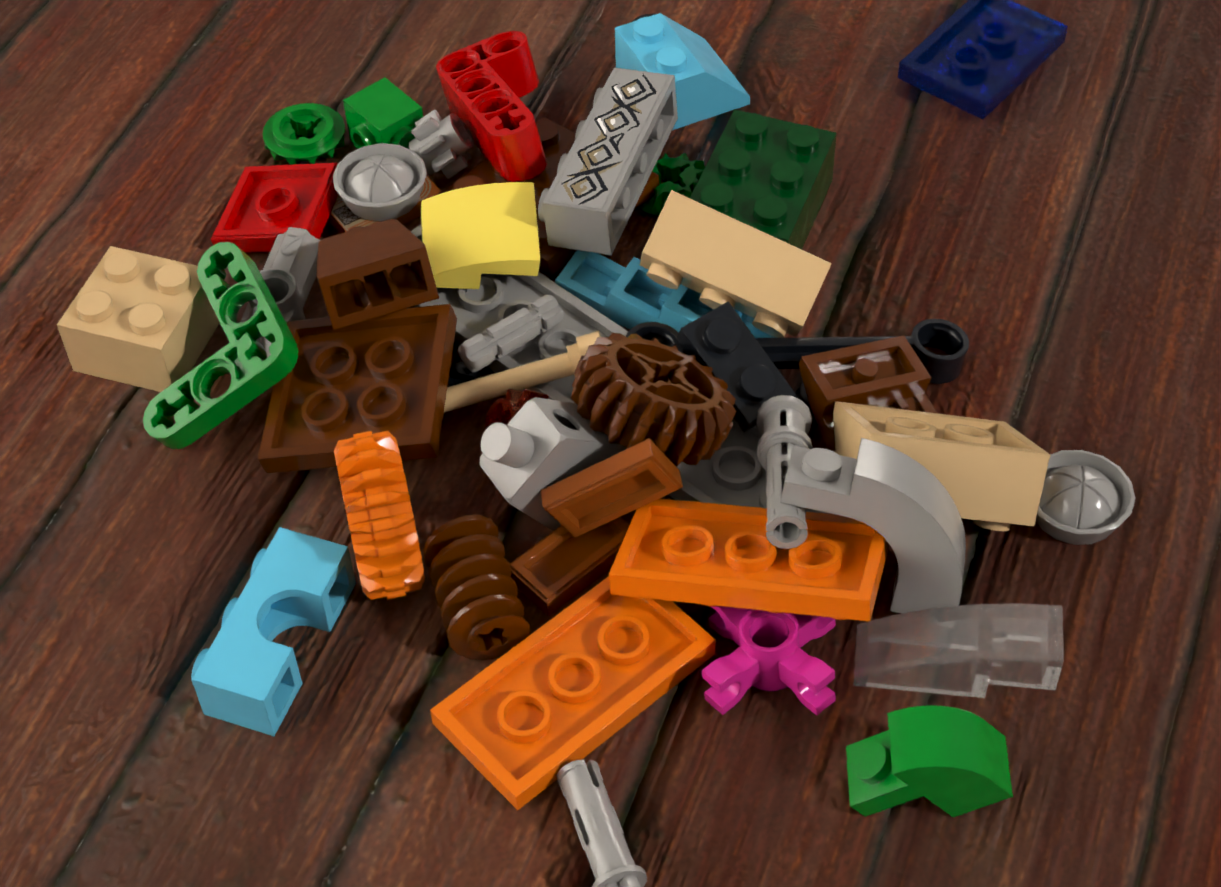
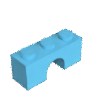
[191,527,356,736]

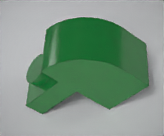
[846,705,1013,817]

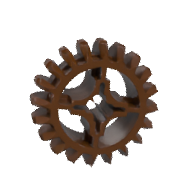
[570,333,736,466]

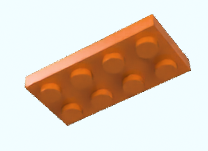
[609,498,889,622]
[430,576,716,811]

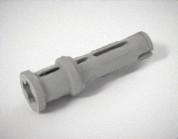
[757,395,813,549]

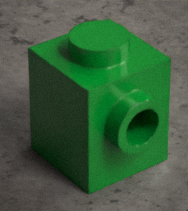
[343,77,423,149]

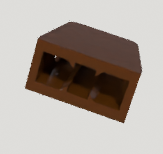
[317,219,439,330]

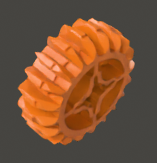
[334,430,425,600]

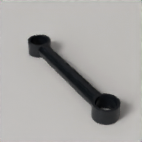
[626,319,969,384]

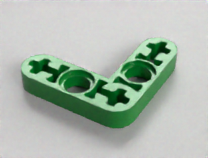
[143,242,299,449]

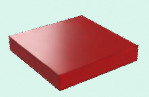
[211,163,338,252]

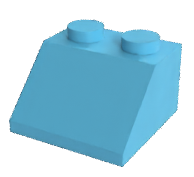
[615,13,750,130]

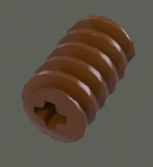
[423,514,531,660]

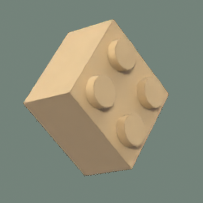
[57,246,220,392]

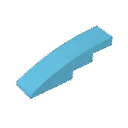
[555,250,778,338]

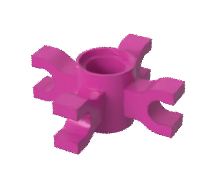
[702,606,836,716]

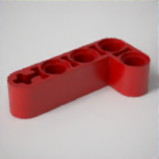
[436,31,547,182]

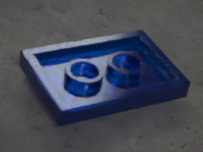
[898,0,1068,119]

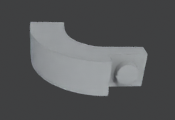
[780,438,966,625]

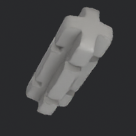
[458,295,564,372]

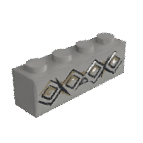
[538,67,678,255]

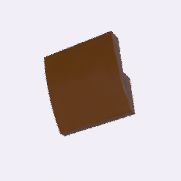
[799,335,938,453]

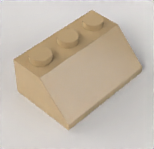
[639,190,832,338]
[833,401,1050,531]

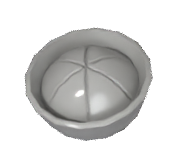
[333,143,427,221]
[1036,450,1136,545]

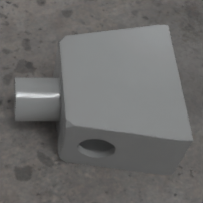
[479,397,628,531]

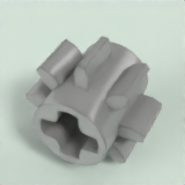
[409,110,474,179]

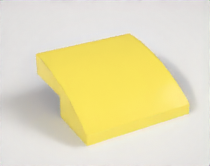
[421,182,540,289]

